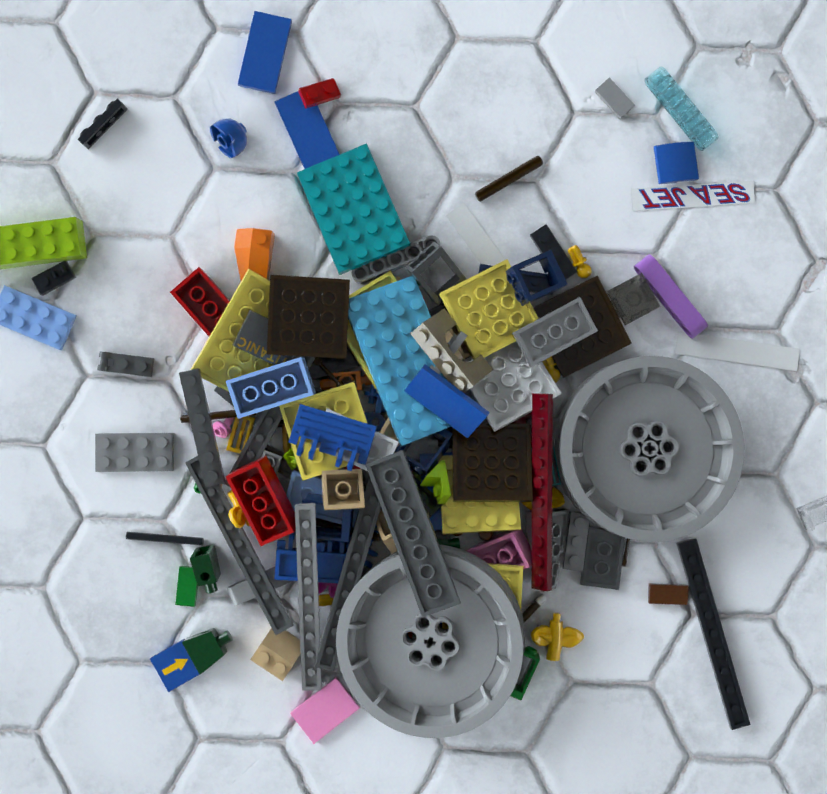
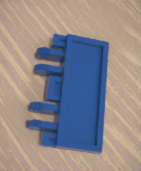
[288,404,377,471]
[274,533,349,584]

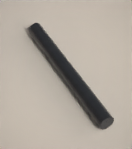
[126,532,204,546]

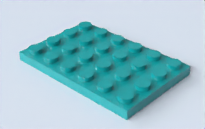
[296,143,411,275]

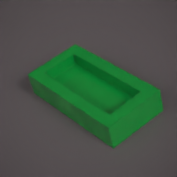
[175,566,198,607]

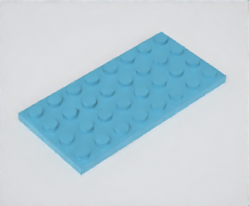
[348,276,452,447]

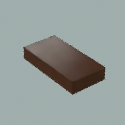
[648,583,688,605]

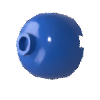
[210,118,247,158]

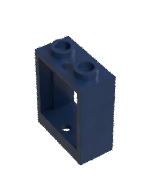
[505,250,568,306]
[395,429,453,476]
[301,493,354,542]

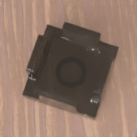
[607,273,660,325]

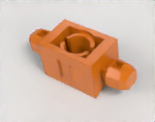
[320,370,372,391]

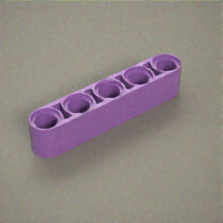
[634,254,708,339]

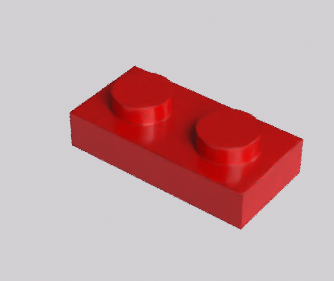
[298,78,341,109]

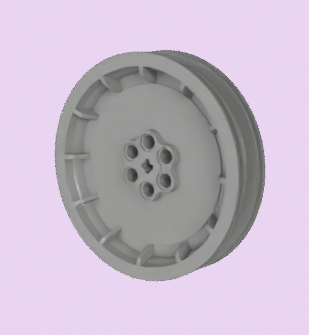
[554,356,744,542]
[336,545,525,738]

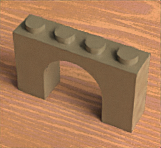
[410,308,493,393]

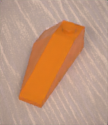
[234,228,275,281]

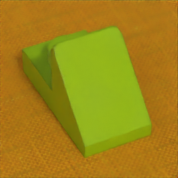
[420,460,451,504]

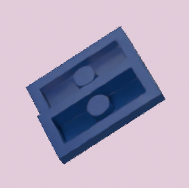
[654,141,699,184]

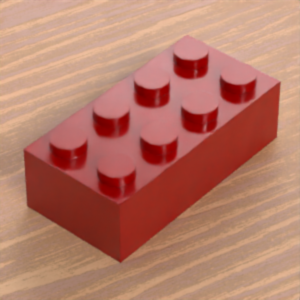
[170,267,230,336]
[225,455,296,546]

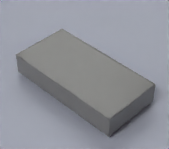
[595,77,635,119]

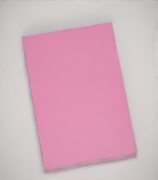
[290,676,360,744]

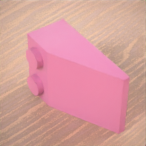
[465,529,532,570]

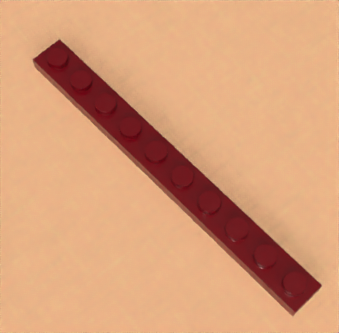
[532,393,553,591]

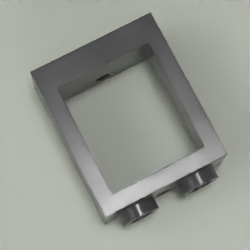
[405,242,466,305]

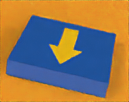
[150,638,199,692]

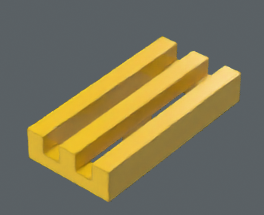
[226,416,256,454]

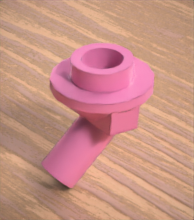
[213,417,235,438]

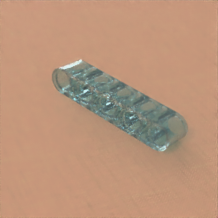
[644,66,719,151]

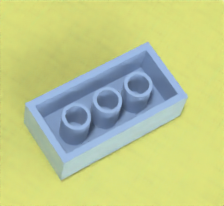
[226,356,316,419]

